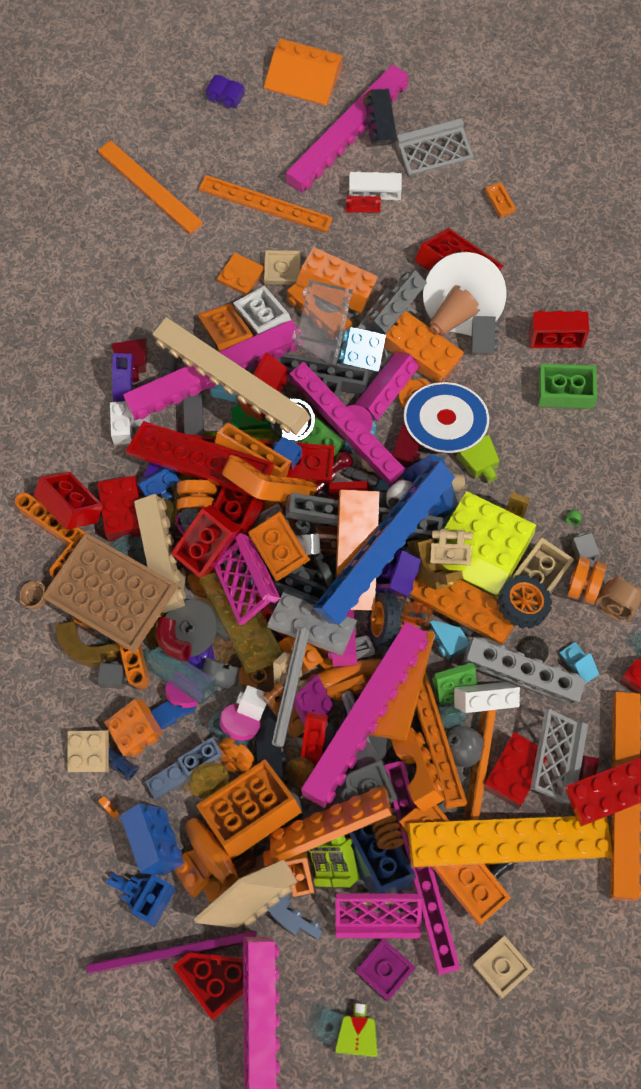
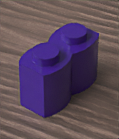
[205,75,245,109]

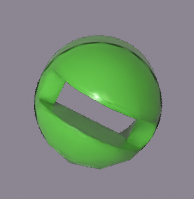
[565,510,582,526]

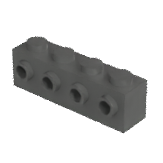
[364,270,427,334]

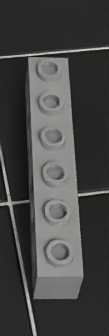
[462,637,586,706]

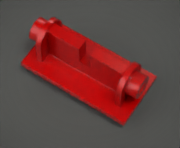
[346,195,381,213]

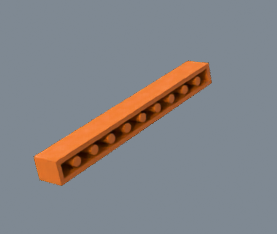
[610,692,641,902]

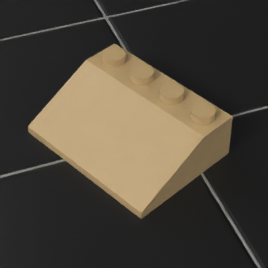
[194,860,297,928]

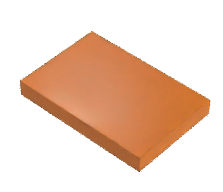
[247,511,310,581]

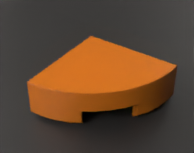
[98,796,119,819]

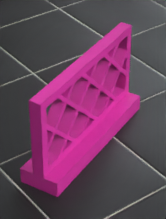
[214,533,280,625]
[336,894,422,938]

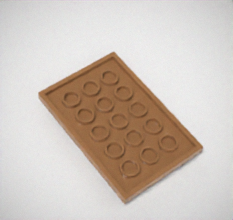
[42,533,179,653]

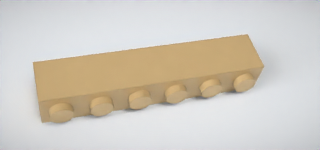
[134,494,186,613]

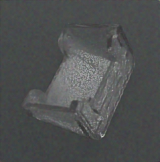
[292,280,353,366]

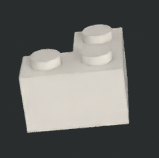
[110,401,150,445]

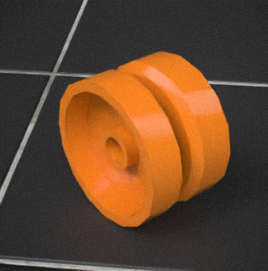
[176,480,219,514]
[567,556,607,605]

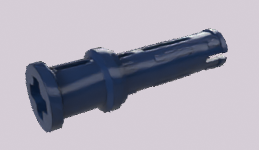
[109,747,139,781]

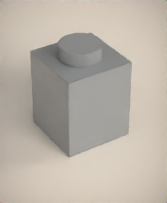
[571,533,600,562]

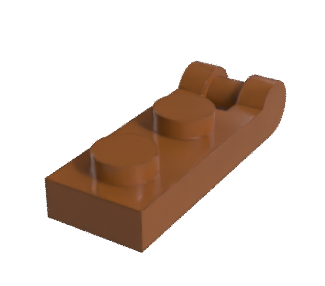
[262,682,305,738]

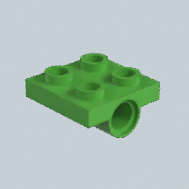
[298,418,346,457]
[432,662,477,705]

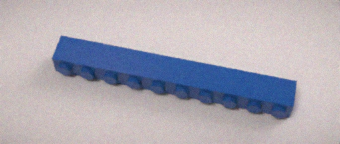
[313,461,455,624]

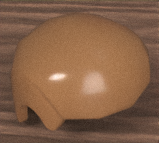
[20,580,47,610]

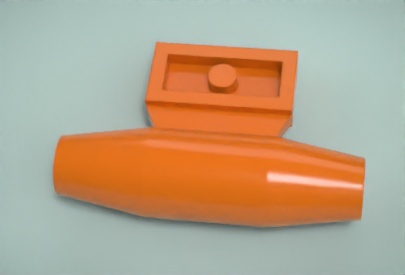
[304,646,382,692]
[174,818,238,897]

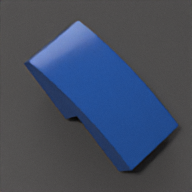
[151,701,196,729]

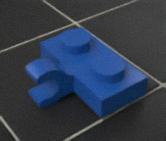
[137,467,179,505]

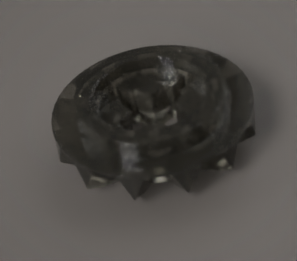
[517,636,549,663]

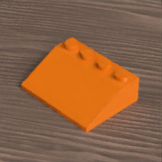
[264,38,343,106]
[196,759,302,860]

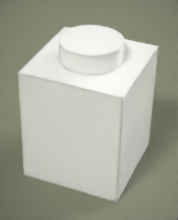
[236,685,267,721]

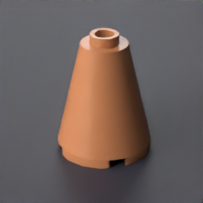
[430,285,480,335]

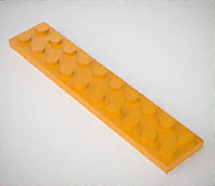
[407,816,613,868]

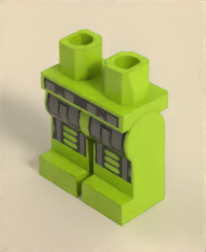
[309,835,360,887]

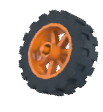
[497,575,552,629]
[367,593,402,647]

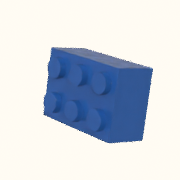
[403,454,458,518]
[121,804,184,876]

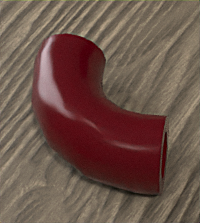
[155,617,192,661]

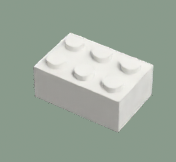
[234,286,291,336]

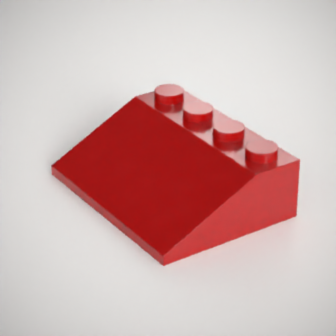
[414,228,504,271]

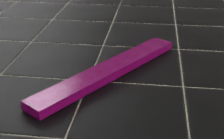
[86,930,258,975]

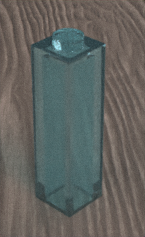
[147,647,215,705]

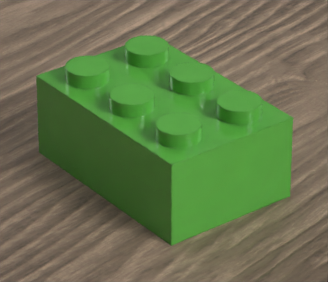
[538,364,597,409]

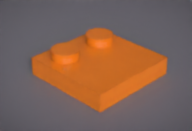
[217,252,265,295]

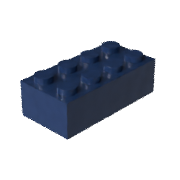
[344,824,417,894]

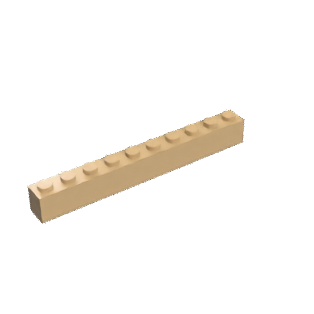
[152,317,311,436]

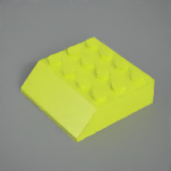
[437,491,536,597]

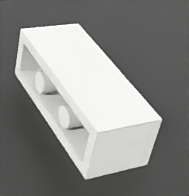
[349,171,402,200]
[454,682,520,713]

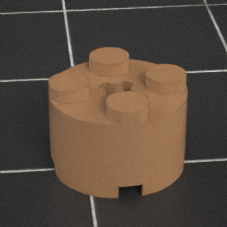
[596,576,641,622]

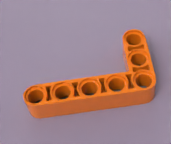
[222,455,318,502]
[15,493,85,580]
[73,617,150,690]

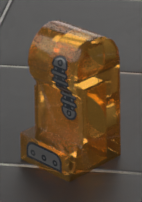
[398,597,433,627]

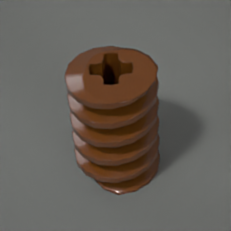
[371,801,404,849]

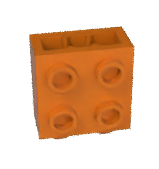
[104,699,163,757]

